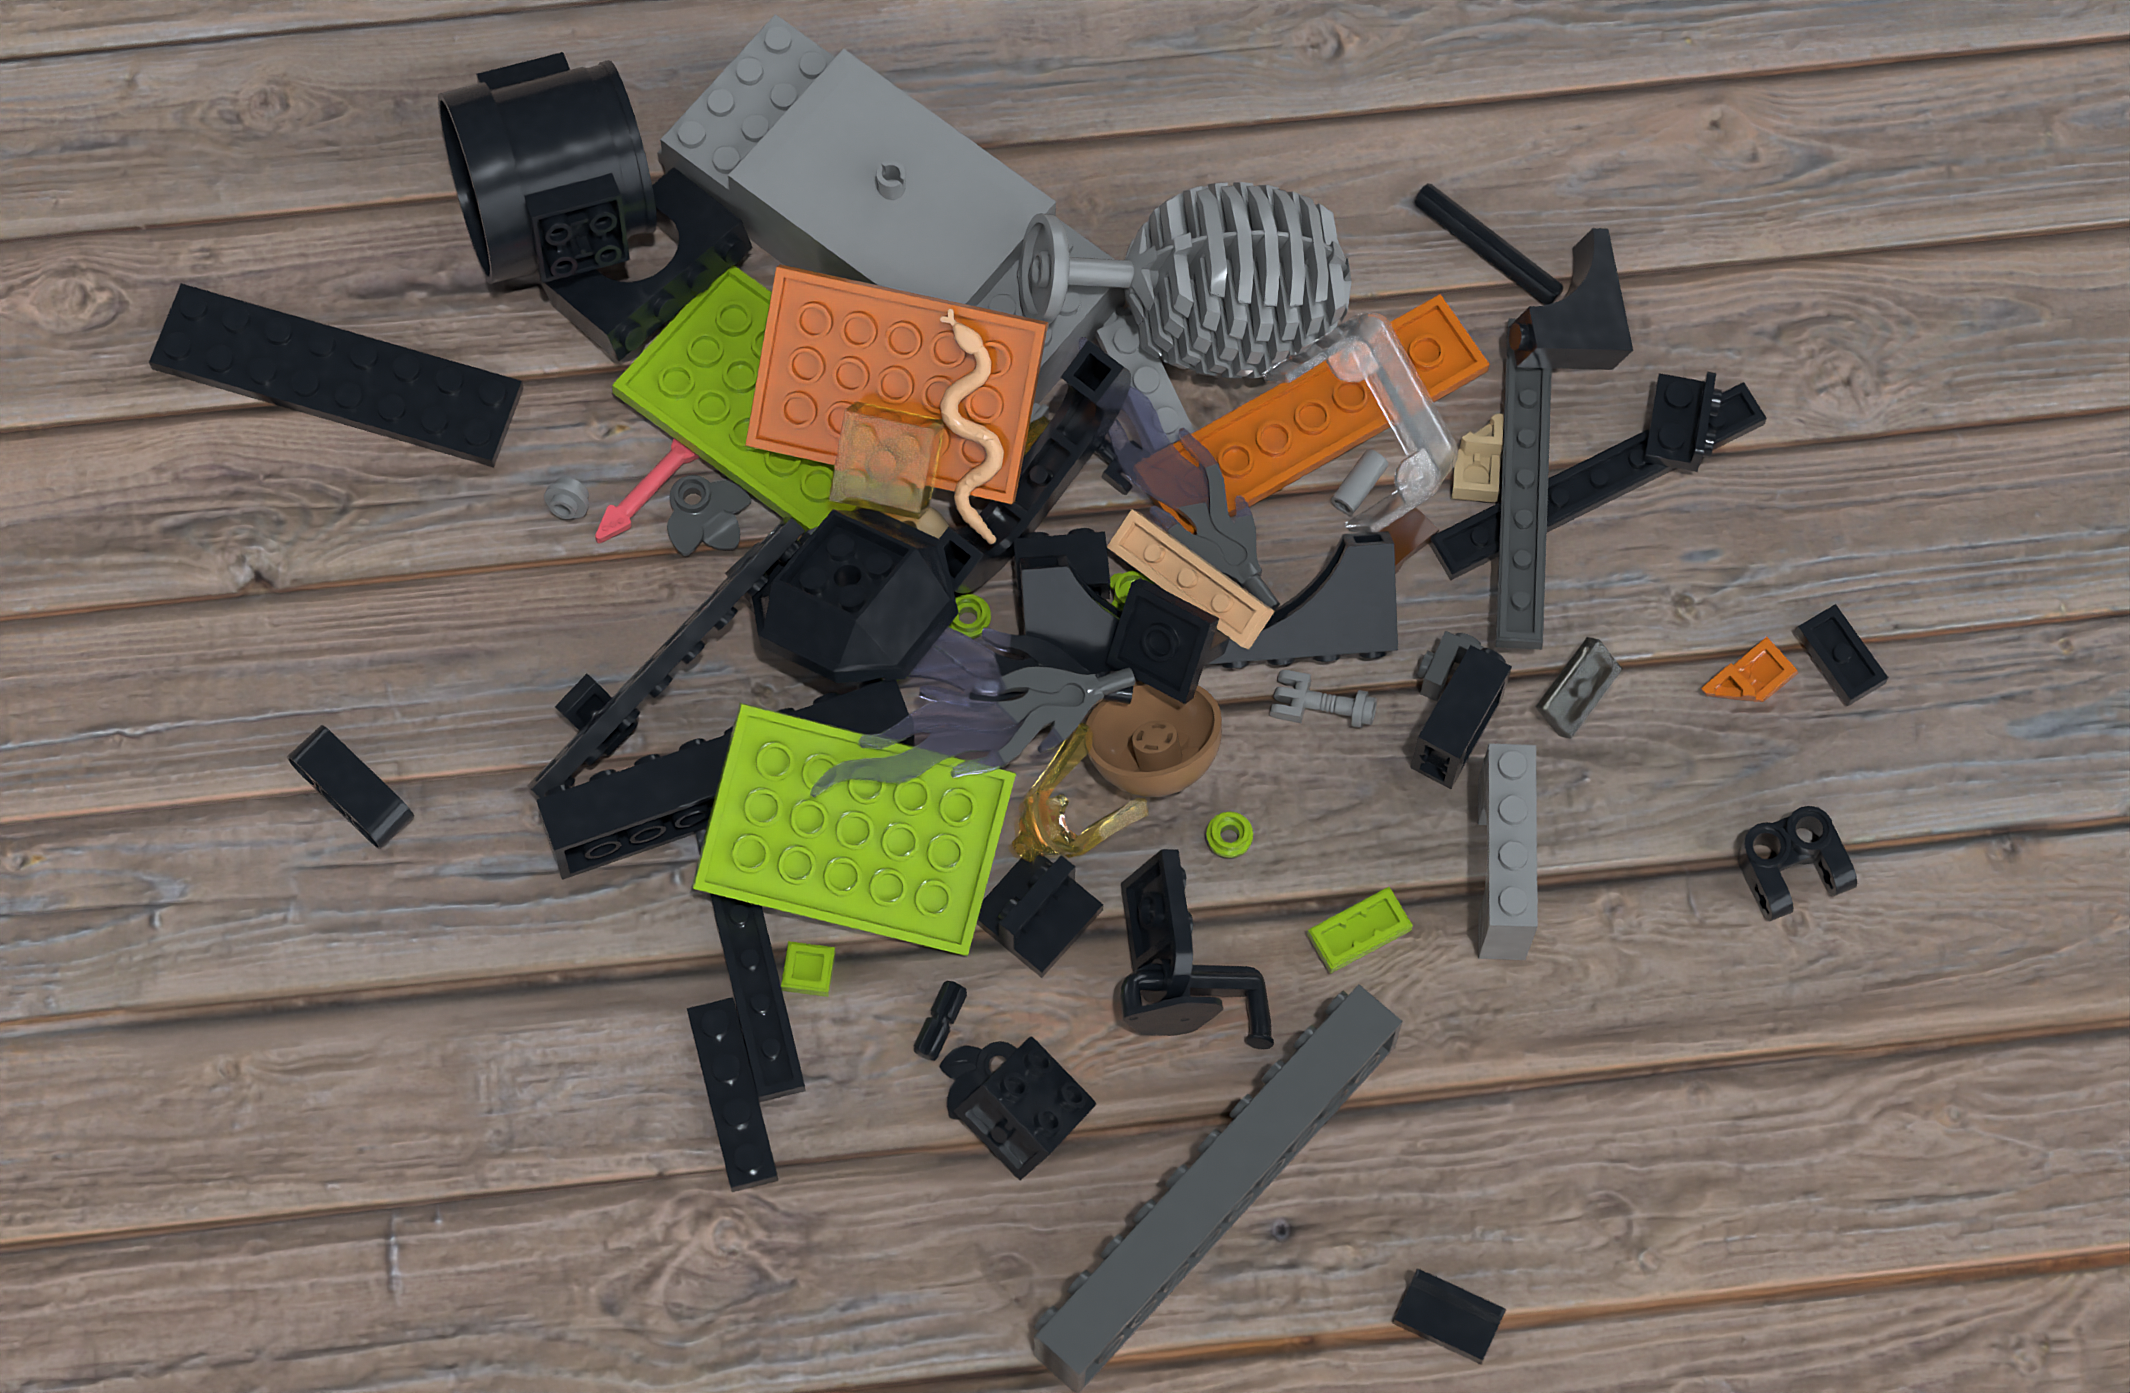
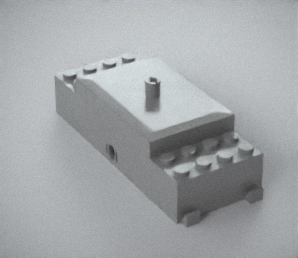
[657,14,1133,436]

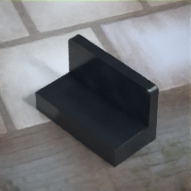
[1393,1268,1506,1365]

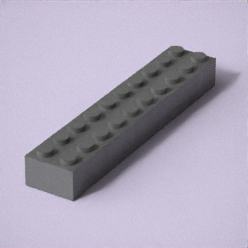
[1034,984,1403,1393]

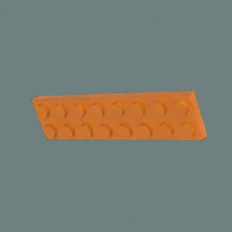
[1134,294,1490,535]

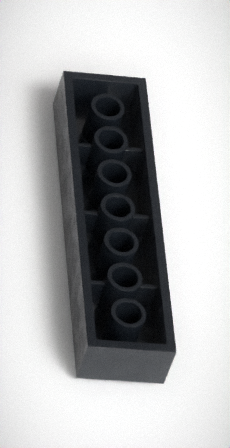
[536,678,915,880]

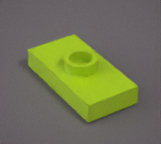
[1307,887,1413,974]

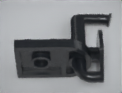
[1120,849,1274,1050]

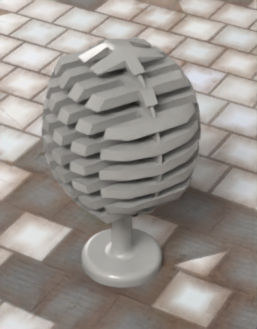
[1019,182,1352,378]

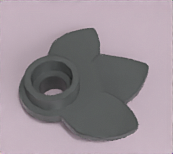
[667,475,751,556]

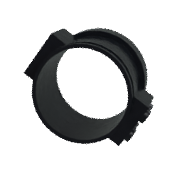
[438,52,657,284]

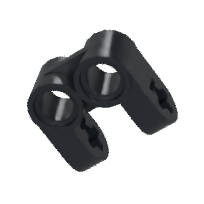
[1737,806,1858,921]

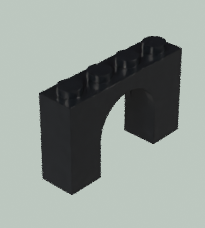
[540,167,753,361]

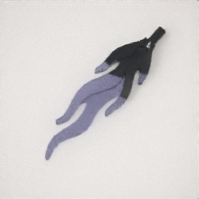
[881,627,1133,720]

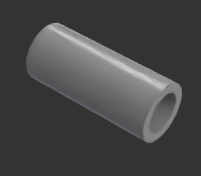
[1331,449,1389,515]

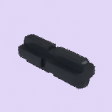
[914,980,967,1061]

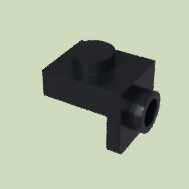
[555,673,638,756]

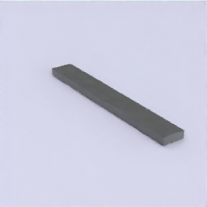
[1496,318,1552,650]

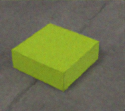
[781,941,836,997]

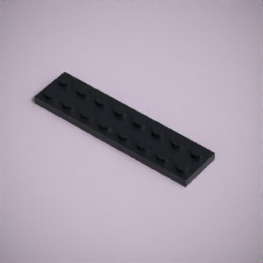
[149,283,524,468]

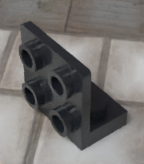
[953,1037,1096,1180]

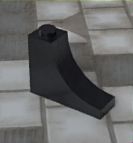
[1509,228,1633,370]

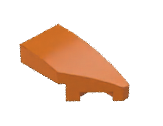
[1701,636,1798,702]

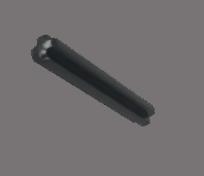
[1415,183,1563,305]

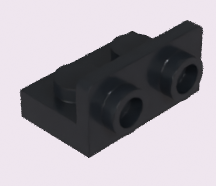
[1643,372,1722,472]

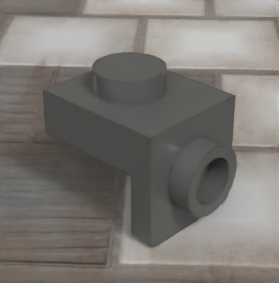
[1417,631,1485,701]

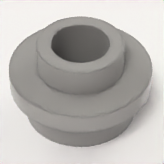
[544,477,589,519]

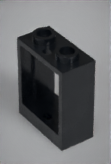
[1410,645,1512,789]

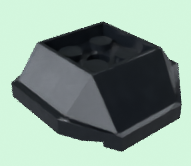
[752,505,959,683]

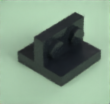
[1106,578,1230,704]
[976,846,1104,978]

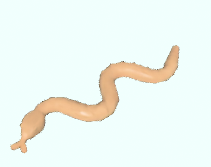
[940,309,1004,544]

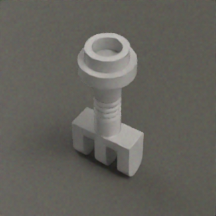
[1270,670,1377,728]

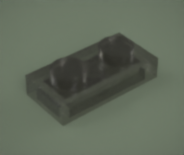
[1535,637,1622,739]

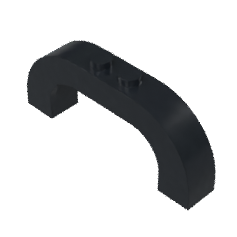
[939,340,1131,594]

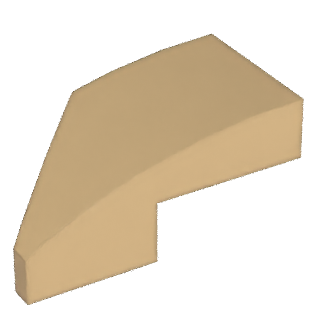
[1451,413,1504,503]

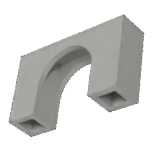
[1478,744,1538,960]

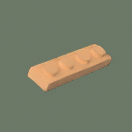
[1107,509,1275,650]

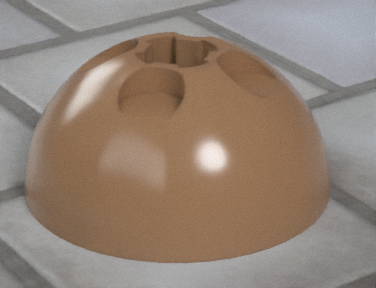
[1084,681,1222,797]

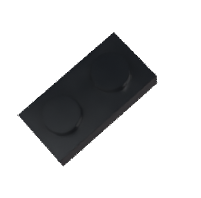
[1795,604,1889,706]

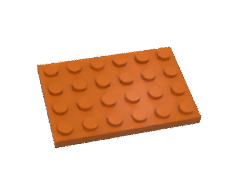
[745,264,1049,504]

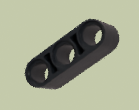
[287,725,414,849]

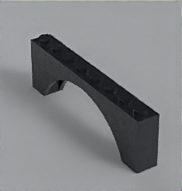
[1019,531,1398,678]

